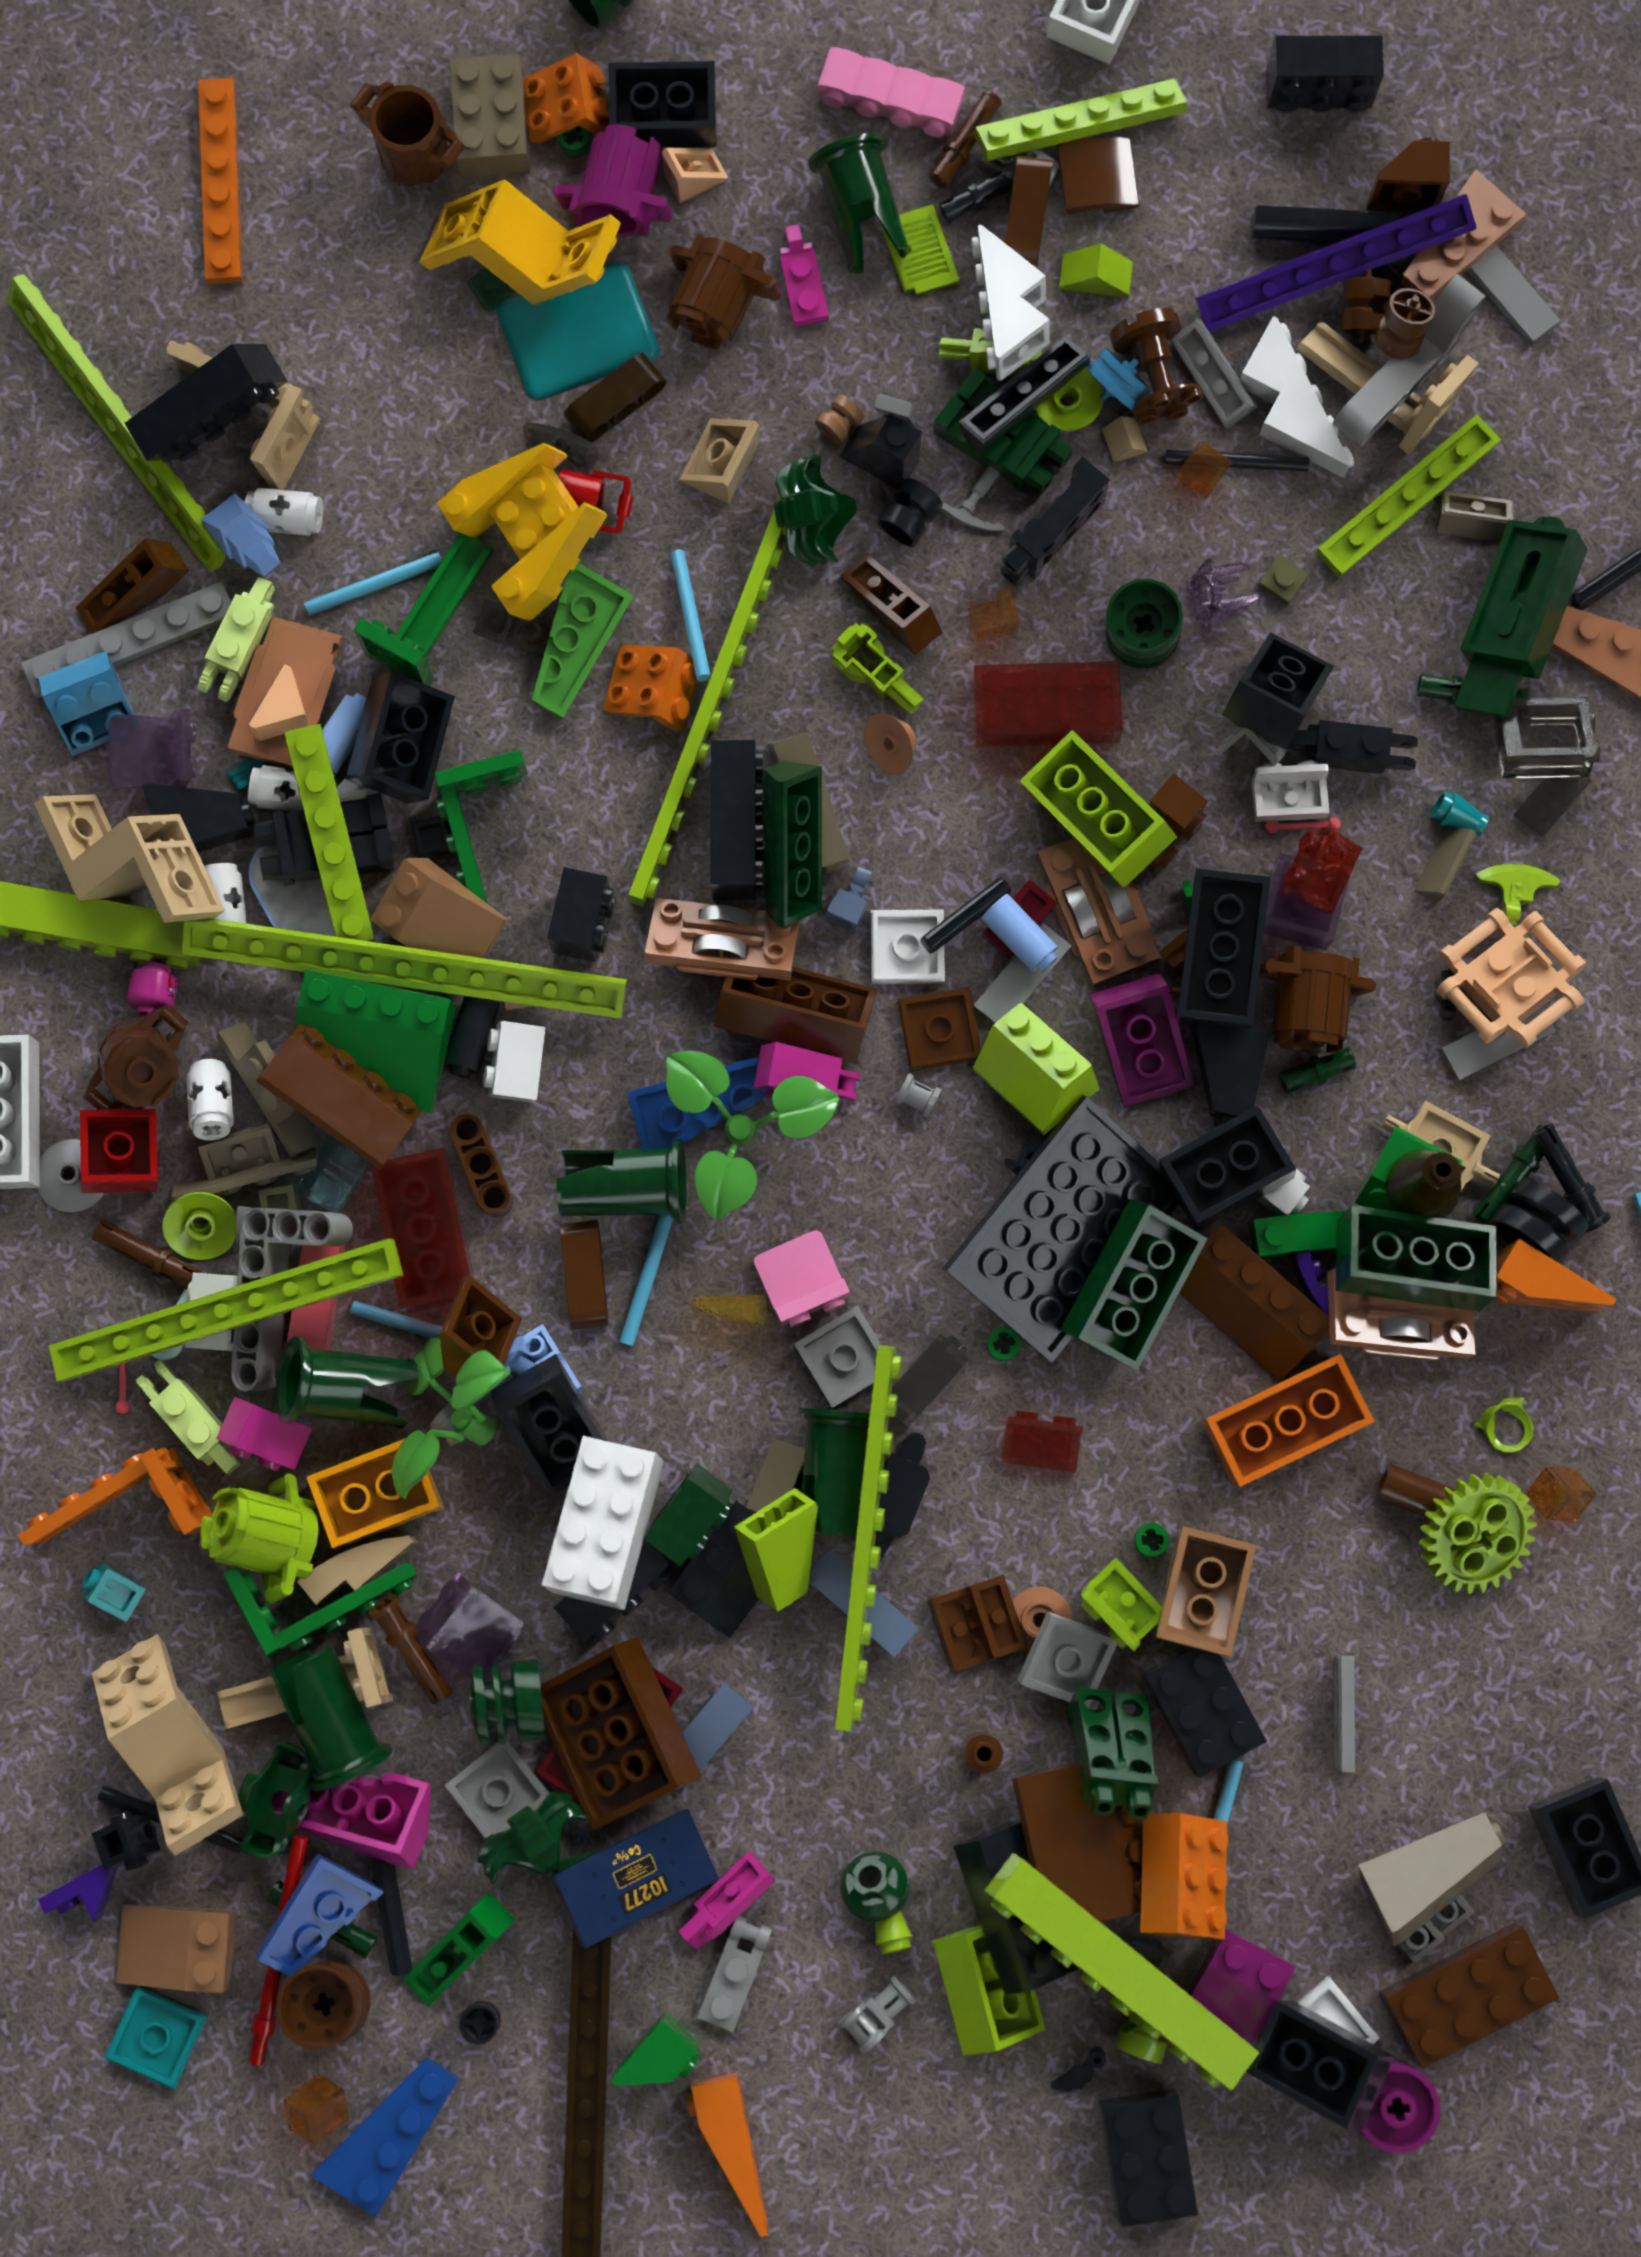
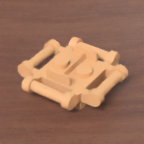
[1436,908,1587,1048]

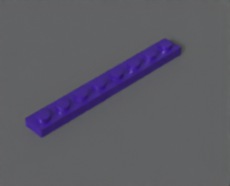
[1194,194,1477,332]

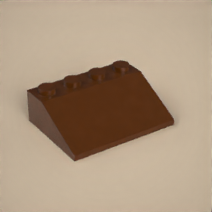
[540,1637,702,1831]
[1012,1761,1143,1922]

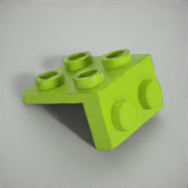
[1081,1557,1162,1651]

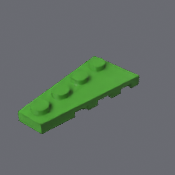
[530,563,634,721]

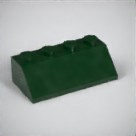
[762,761,822,927]

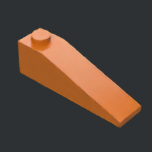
[686,2072,769,2237]

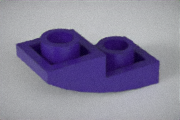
[1290,1251,1329,1316]

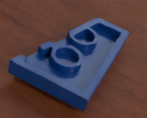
[255,1854,384,1977]

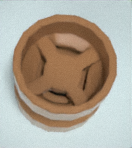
[815,394,865,446]

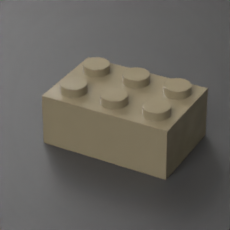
[450,54,530,177]

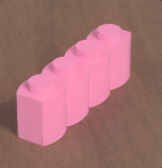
[818,47,965,138]

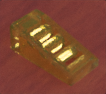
[691,1295,767,1328]

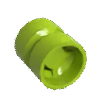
[1114,2011,1168,2064]

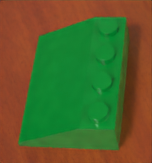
[294,969,456,1113]

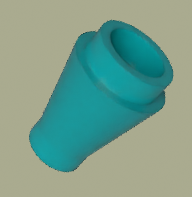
[1431,791,1489,836]

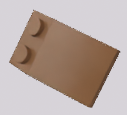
[370,858,508,959]
[1156,1526,1257,1657]
[116,1904,237,1993]

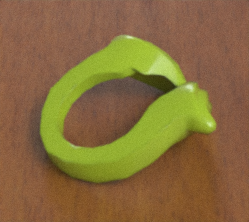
[1474,1397,1534,1453]

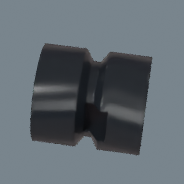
[877,478,943,547]

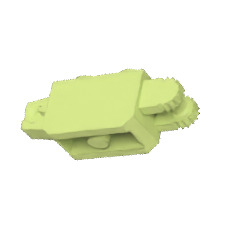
[197,576,275,702]
[135,1359,241,1475]

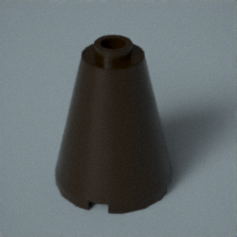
[1385,1149,1461,1218]

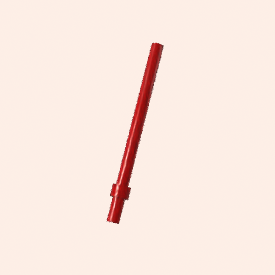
[249,1835,309,2065]

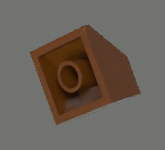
[1366,137,1450,212]
[440,1274,522,1377]

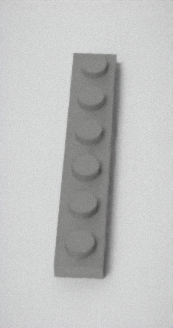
[21,581,232,698]

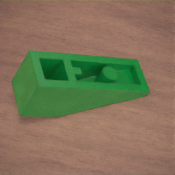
[1248,1211,1346,1260]
[402,1892,516,2007]

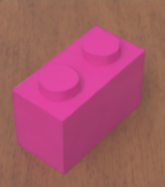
[216,1397,312,1472]

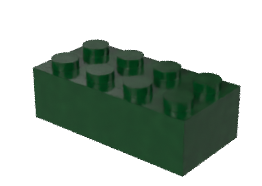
[1061,1198,1208,1371]
[1335,1205,1496,1312]

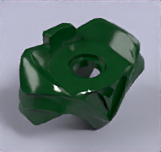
[774,455,857,566]
[238,1742,313,1859]
[477,1792,587,1885]

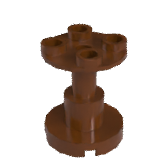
[1109,308,1203,425]

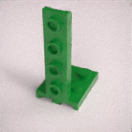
[353,533,494,686]
[435,750,528,904]
[223,1563,417,1659]

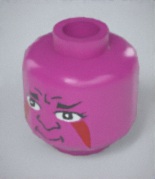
[127,962,178,1016]

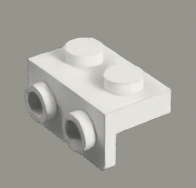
[1251,761,1330,822]

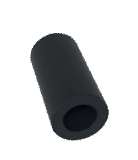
[444,996,500,1079]

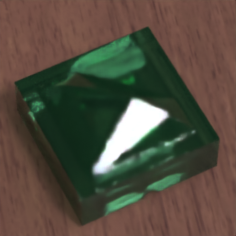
[466,267,515,312]

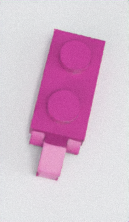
[780,225,829,327]
[678,1851,776,1950]

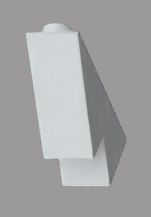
[971,224,1050,381]
[1240,316,1354,478]

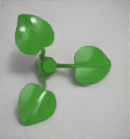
[666,1051,839,1220]
[392,1337,511,1499]

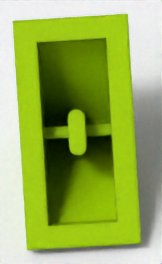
[1059,243,1133,297]

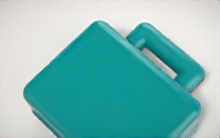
[496,261,660,400]

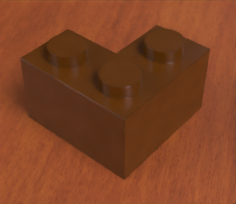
[1147,773,1208,872]

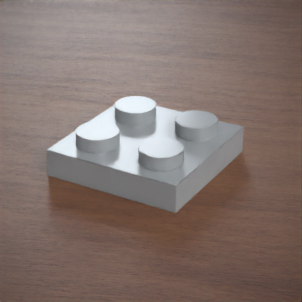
[794,1306,881,1409]
[1017,1611,1117,1708]
[444,1738,549,1838]

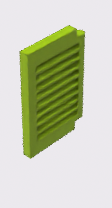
[882,204,960,296]

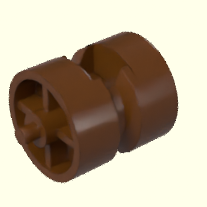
[1340,269,1391,343]
[1375,288,1435,359]

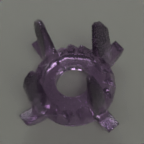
[1185,558,1260,632]

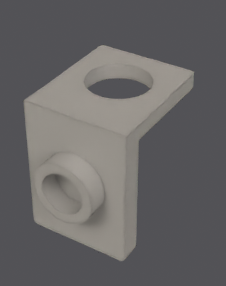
[1216,727,1287,765]

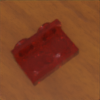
[1280,827,1362,914]
[1001,1411,1083,1473]

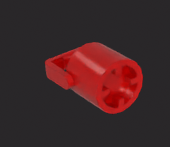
[558,469,634,534]

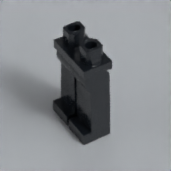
[1000,457,1110,587]
[253,793,394,886]

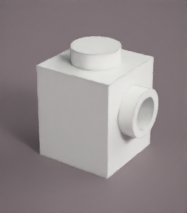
[1256,1169,1310,1216]

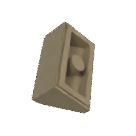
[1437,491,1513,542]
[1415,828,1476,902]
[746,1438,805,1512]

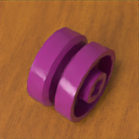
[1358,2059,1440,2153]

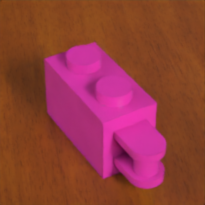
[754,1042,861,1101]

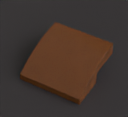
[1058,137,1139,215]
[927,1575,1028,1673]

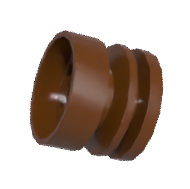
[277,1960,371,2050]

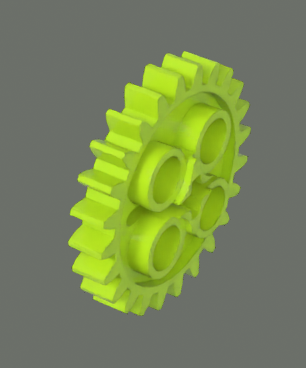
[1419,1473,1537,1594]

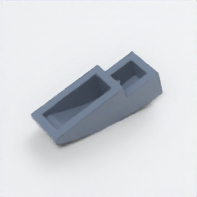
[809,1549,919,1657]
[676,1682,754,1794]

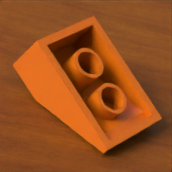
[1494,1239,1617,1312]

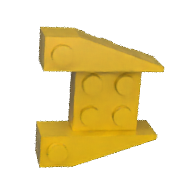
[436,443,608,621]

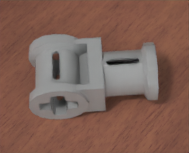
[837,1975,917,2054]

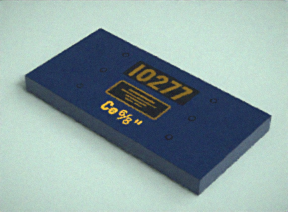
[551,1809,719,1948]

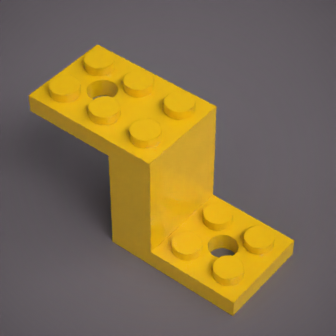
[419,179,621,305]

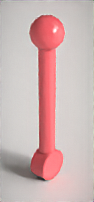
[1265,817,1341,834]
[115,1363,130,1414]

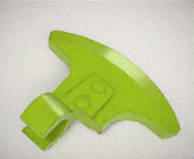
[1476,864,1560,926]

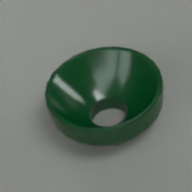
[840,1852,910,1922]

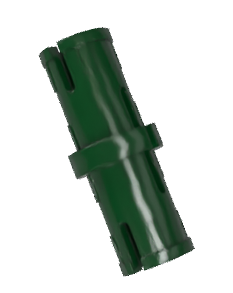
[1279,1047,1357,1094]

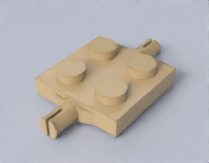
[1380,1100,1500,1192]

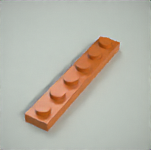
[198,78,243,284]

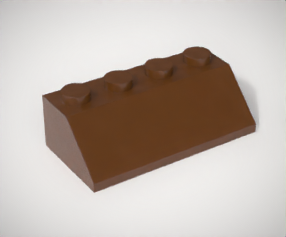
[714,967,877,1064]
[256,1023,422,1170]
[1179,1223,1330,1381]

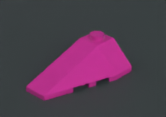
[272,1774,431,1870]

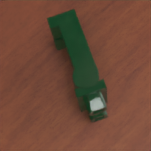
[934,367,1073,495]
[1066,1687,1159,1820]

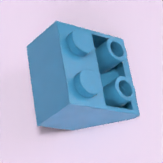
[39,651,140,756]

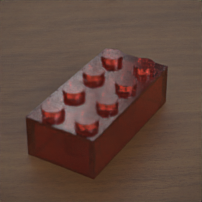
[972,661,1123,747]
[371,1148,474,1313]

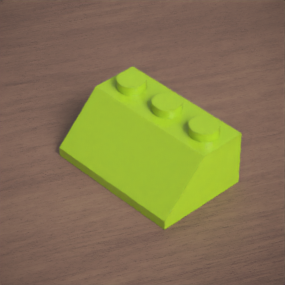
[973,1002,1100,1135]
[933,1925,1046,2056]

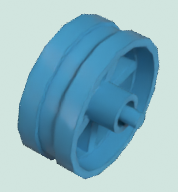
[1087,347,1152,411]

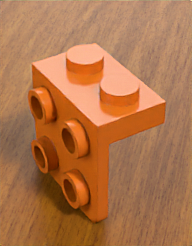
[524,53,609,144]
[603,644,697,731]

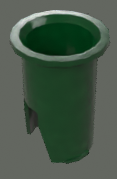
[808,133,911,274]
[557,1139,687,1224]
[276,1336,419,1429]
[798,1407,870,1537]
[270,1645,393,1791]

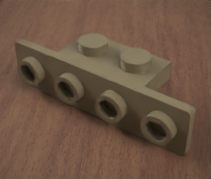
[216,1023,320,1157]
[171,1123,319,1201]

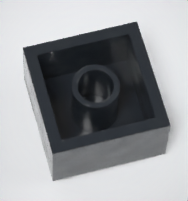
[547,867,616,962]

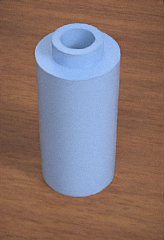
[322,693,366,775]
[981,894,1058,972]

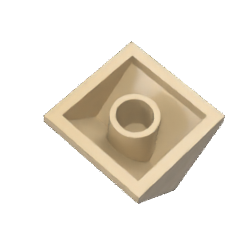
[679,418,760,504]

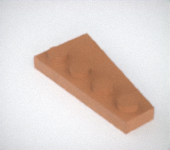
[1551,606,1641,700]

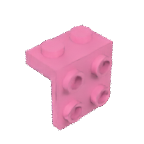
[754,1230,850,1328]

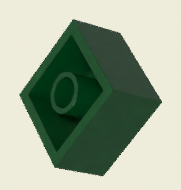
[644,1463,733,1566]

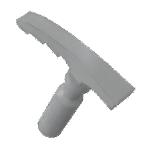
[940,466,1005,532]

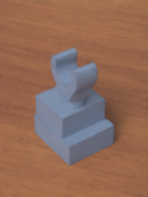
[826,866,872,934]

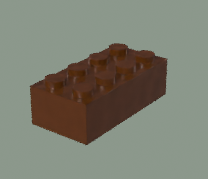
[1379,1923,1560,2069]

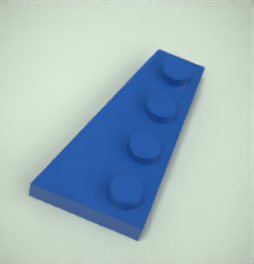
[627,1057,766,1149]
[311,2057,459,2217]

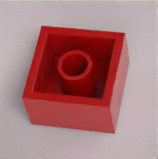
[80,1109,158,1193]

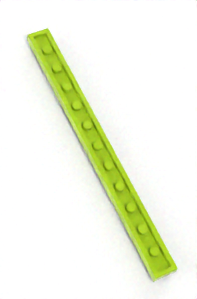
[628,497,786,907]
[182,918,627,1019]

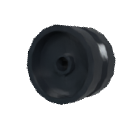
[1490,1178,1589,1264]

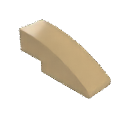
[297,1536,418,1605]

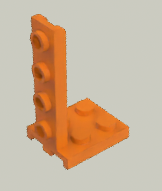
[18,1447,212,1545]

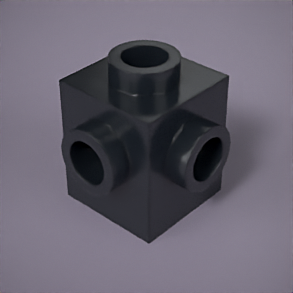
[91,1811,161,1871]

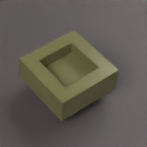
[1258,554,1309,606]
[258,1184,302,1210]

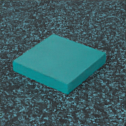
[104,1986,209,2090]

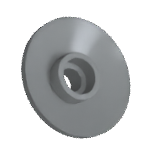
[37,1139,104,1213]

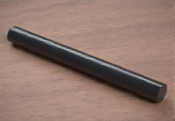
[1165,450,1309,472]
[98,1786,243,1854]

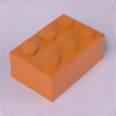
[1140,1813,1228,1940]

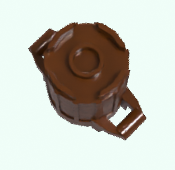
[349,81,465,187]
[667,234,782,350]
[1259,946,1376,1053]
[82,1004,188,1110]

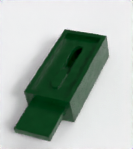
[1454,516,1588,719]

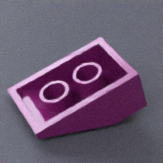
[1089,973,1194,1108]
[1187,1928,1295,2046]

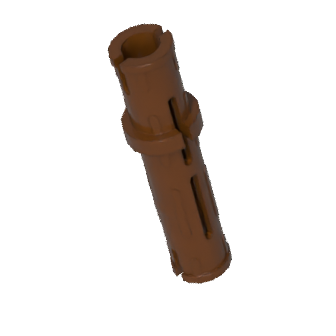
[928,90,1002,188]
[92,1219,201,1290]

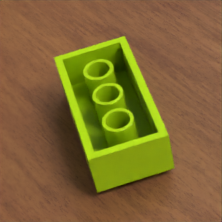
[1020,730,1177,888]

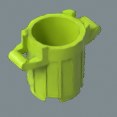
[200,1474,319,1603]

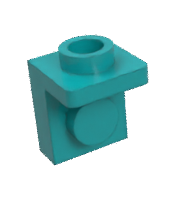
[81,1562,146,1622]

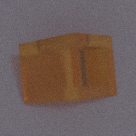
[1176,441,1232,498]
[968,588,1020,642]
[1526,1466,1596,1521]
[283,2074,348,2145]

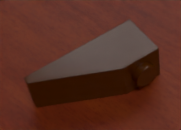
[75,538,189,634]
[840,553,943,655]

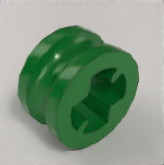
[558,125,590,157]
[987,1327,1021,1361]
[1134,1523,1169,1557]

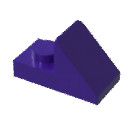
[38,1864,118,1922]

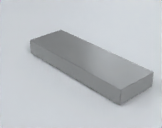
[1467,245,1560,346]
[1169,318,1257,428]
[874,394,918,427]
[973,923,1072,1024]
[1440,1006,1556,1082]
[1333,1655,1355,1772]

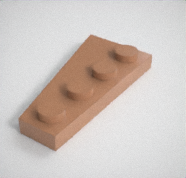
[1401,169,1526,300]

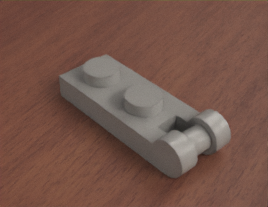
[697,1916,772,2032]

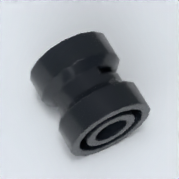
[459,2000,501,2044]

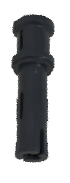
[1532,1123,1611,1232]

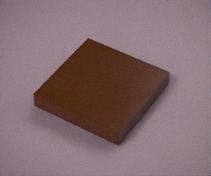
[897,987,981,1072]

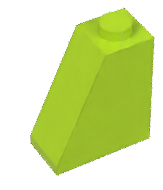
[734,1488,818,1612]

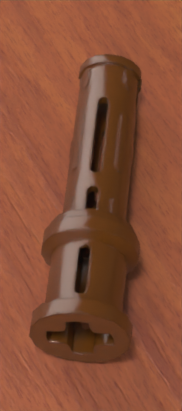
[368,1595,453,1704]

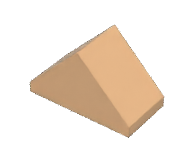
[662,148,728,203]
[249,664,310,741]

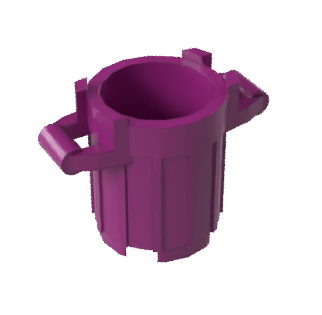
[553,125,673,237]

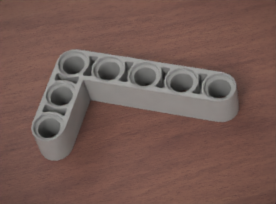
[1333,274,1486,446]
[231,1207,353,1392]

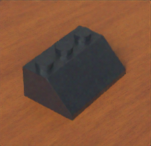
[668,1501,759,1638]

